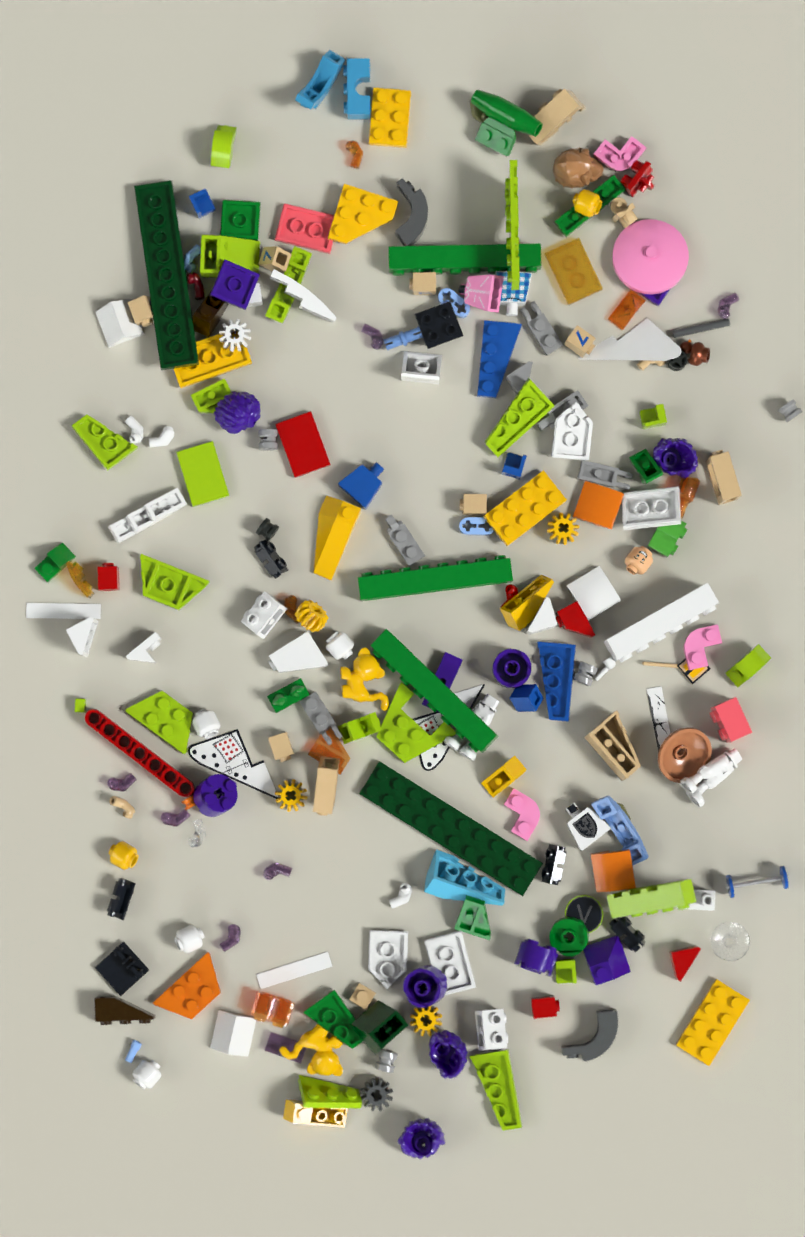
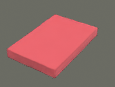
[275,203,334,254]

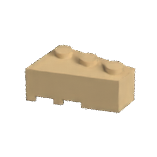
[529,88,585,145]
[584,710,641,781]

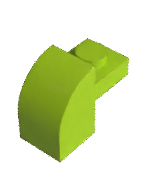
[211,125,236,168]
[725,644,771,688]
[337,712,382,744]

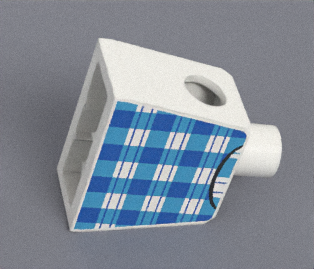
[495,271,532,316]

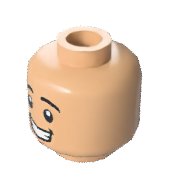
[625,546,653,575]

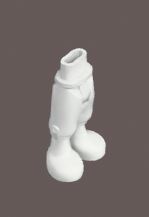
[444,694,500,761]
[680,748,742,808]

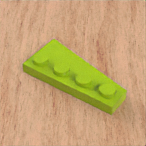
[485,378,555,457]
[470,1049,522,1131]

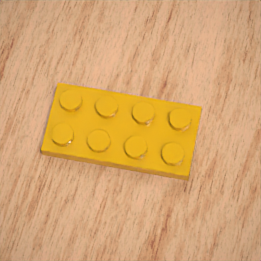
[174,332,252,388]
[484,470,567,546]
[676,979,750,1066]

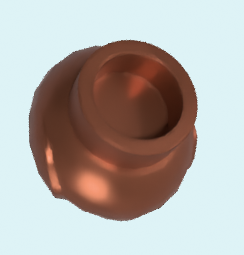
[680,339,710,366]

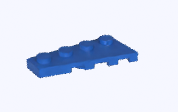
[477,320,522,398]
[537,642,576,722]

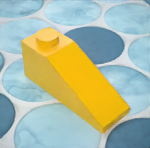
[500,575,554,631]

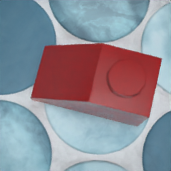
[555,601,595,638]

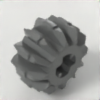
[361,1078,393,1111]

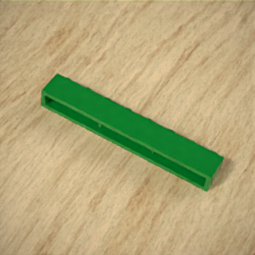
[389,243,541,276]
[358,555,513,602]
[370,629,499,753]

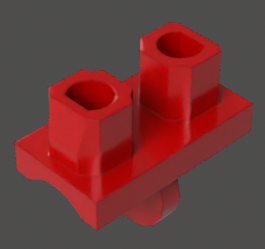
[620,160,654,197]

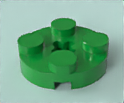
[549,917,589,956]

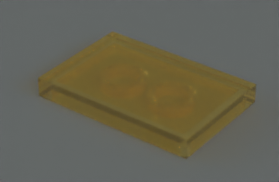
[544,238,603,306]

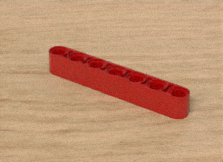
[85,709,195,797]

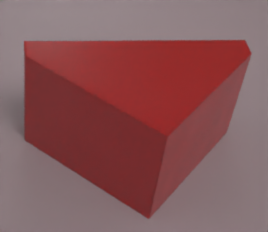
[669,946,701,982]

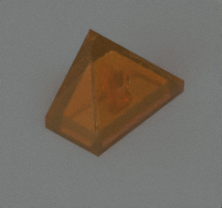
[608,290,646,331]

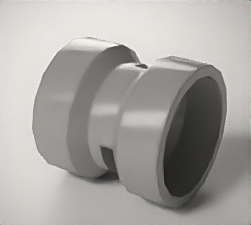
[259,429,278,451]
[573,661,598,687]
[375,1049,398,1073]

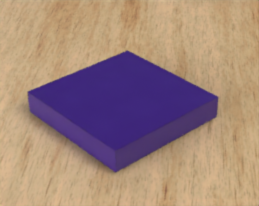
[210,260,260,310]

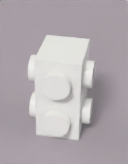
[241,591,287,639]
[475,1009,508,1050]

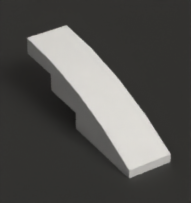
[270,269,336,323]
[108,488,187,544]

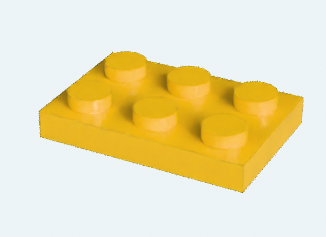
[369,88,411,148]

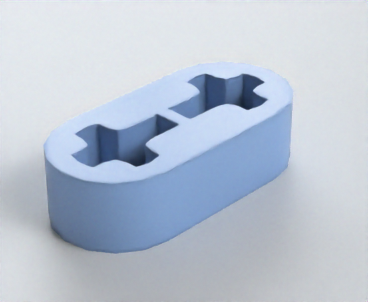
[438,288,470,319]
[459,517,494,536]

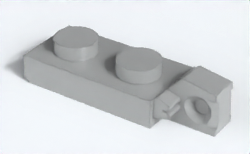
[537,390,588,431]
[385,515,425,566]

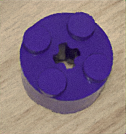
[492,649,531,688]
[193,774,238,817]
[514,939,558,977]
[403,965,447,1008]

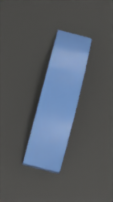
[591,795,649,866]

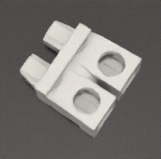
[675,890,715,911]

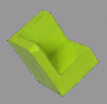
[639,404,667,429]
[555,959,577,984]

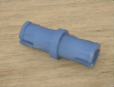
[383,326,423,351]

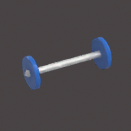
[725,866,789,898]

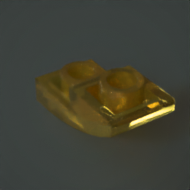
[66,561,95,599]

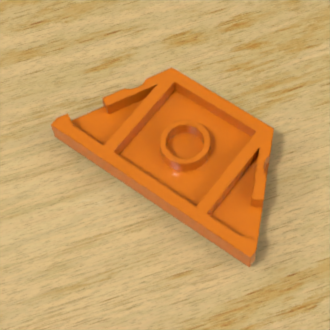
[153,952,221,1019]

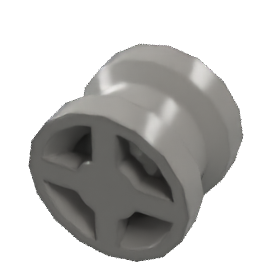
[778,399,802,422]

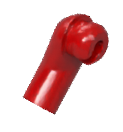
[500,584,518,608]

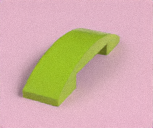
[265,246,312,324]

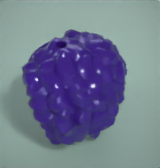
[213,391,261,434]
[653,438,698,478]
[428,1030,468,1079]
[398,1118,445,1159]

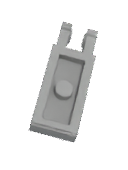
[520,301,563,356]
[577,460,633,490]
[300,691,343,745]

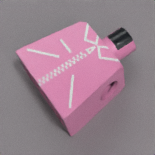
[459,274,504,313]

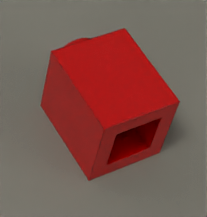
[98,563,120,591]
[531,995,560,1019]

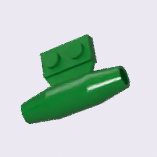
[471,90,543,156]

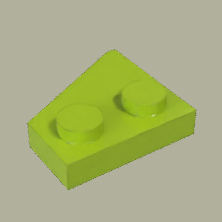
[191,378,232,413]

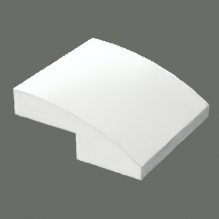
[567,566,621,620]

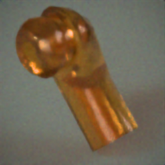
[345,140,363,169]
[284,595,299,624]

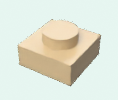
[349,982,376,1010]

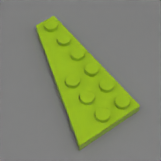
[505,160,520,290]

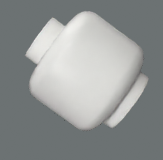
[326,631,354,660]
[192,709,220,739]
[174,925,205,953]
[132,1060,161,1090]

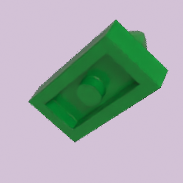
[267,678,310,713]

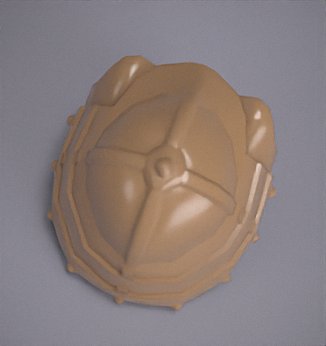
[553,147,603,189]

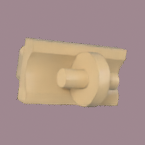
[610,197,638,229]

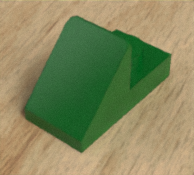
[629,449,663,484]
[34,543,76,583]

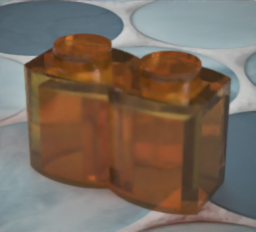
[250,991,295,1028]

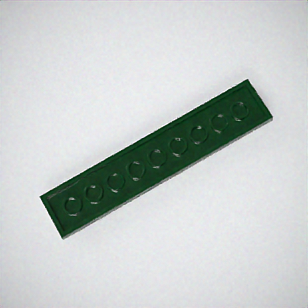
[134,180,199,370]
[359,761,543,896]

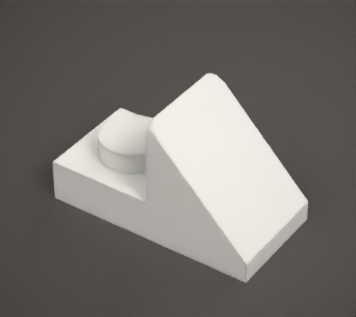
[126,632,162,663]

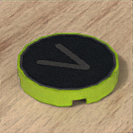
[564,895,603,933]

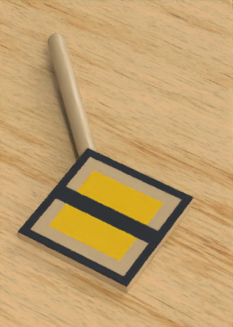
[642,658,711,685]

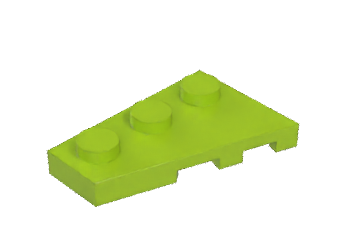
[72,414,138,471]
[298,1075,362,1108]

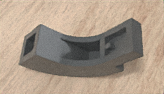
[395,178,428,246]
[561,1009,618,1062]

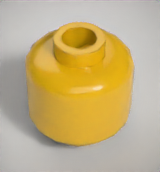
[572,189,602,217]
[109,841,139,870]

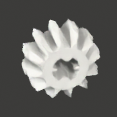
[219,319,251,352]

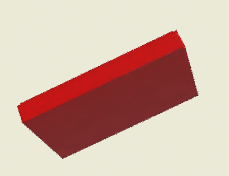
[275,411,331,478]

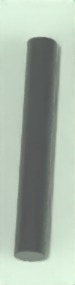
[673,318,730,338]

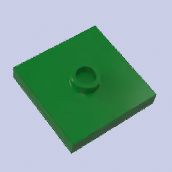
[220,200,261,241]

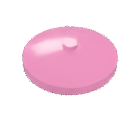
[612,219,689,294]

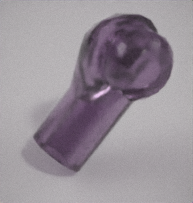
[361,323,384,350]
[263,863,292,880]
[220,924,241,952]

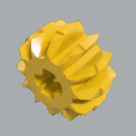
[547,512,579,545]
[295,600,328,633]
[275,779,308,812]
[410,1005,442,1036]

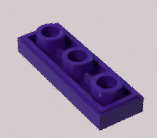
[422,652,463,712]

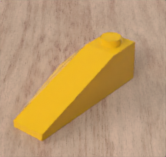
[314,496,361,580]

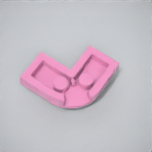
[593,136,647,171]
[684,624,722,671]
[504,788,540,841]

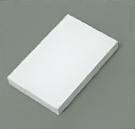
[622,486,681,530]
[424,931,476,996]

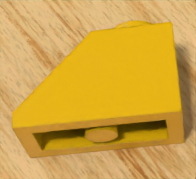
[481,755,527,798]

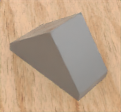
[506,361,533,395]

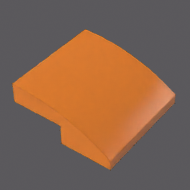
[573,481,624,530]
[590,849,636,892]

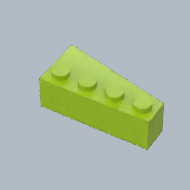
[607,879,696,918]

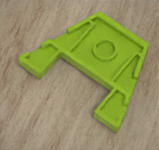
[376,682,456,763]

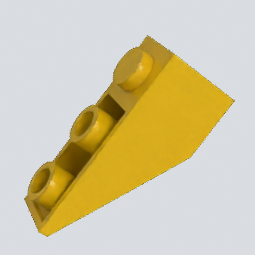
[283,1099,348,1127]

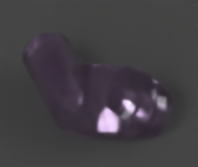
[717,292,739,319]
[107,773,137,792]
[161,809,191,827]

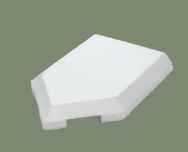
[551,402,593,460]
[368,930,408,989]

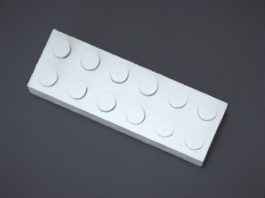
[604,583,719,663]

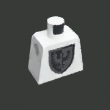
[566,802,611,851]

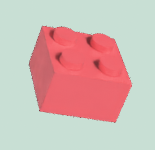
[709,697,752,743]

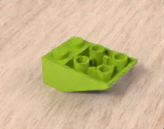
[200,235,260,279]

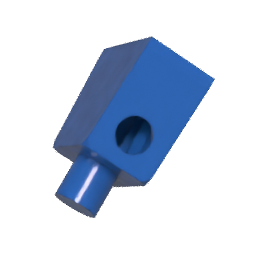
[338,462,384,510]

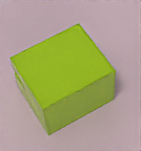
[75,699,86,713]

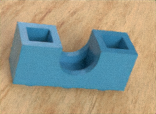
[343,58,370,120]

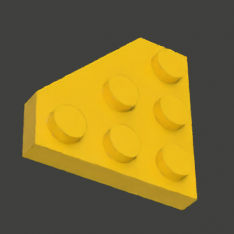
[327,184,398,245]

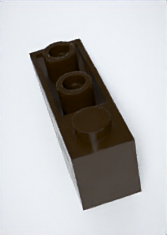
[193,288,229,337]
[94,996,156,1025]

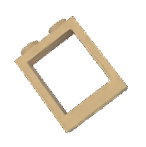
[706,450,742,505]
[313,756,340,816]

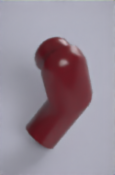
[187,272,205,300]

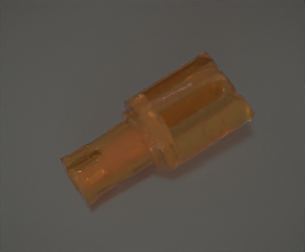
[679,477,700,519]

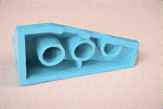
[424,850,505,906]

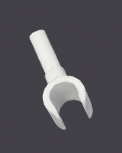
[594,657,616,681]

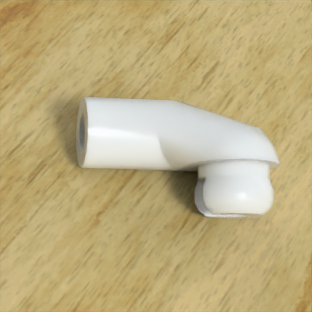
[389,883,412,909]

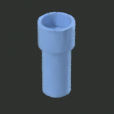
[125,1040,142,1063]

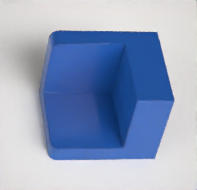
[189,188,216,218]
[502,453,527,480]
[510,684,544,712]

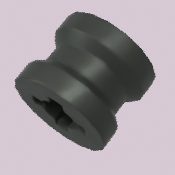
[667,351,687,371]
[256,518,279,542]

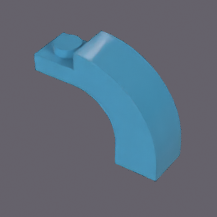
[295,50,346,109]

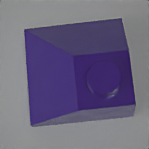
[583,935,631,985]

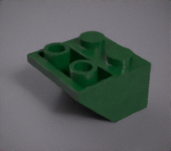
[350,1000,409,1055]

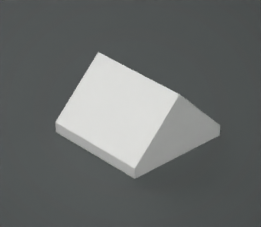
[96,299,145,348]
[401,351,442,384]
[526,597,557,635]
[66,617,98,657]
[210,1010,257,1057]

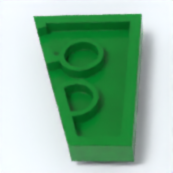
[303,989,363,1049]

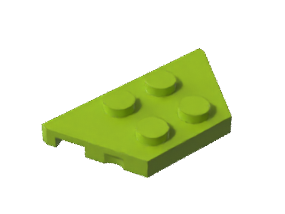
[140,554,210,610]
[125,691,193,755]

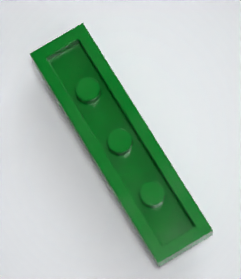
[554,175,626,237]

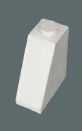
[268,632,329,673]

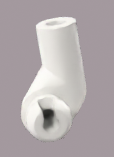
[125,416,144,444]
[149,426,174,448]

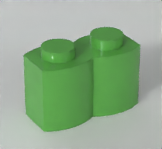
[647,520,688,558]

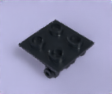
[415,301,463,349]
[95,941,149,996]

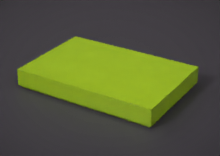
[176,441,230,507]

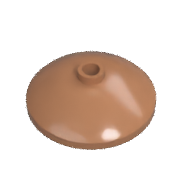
[658,727,712,783]

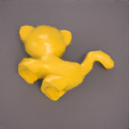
[340,647,389,711]
[279,1024,343,1076]

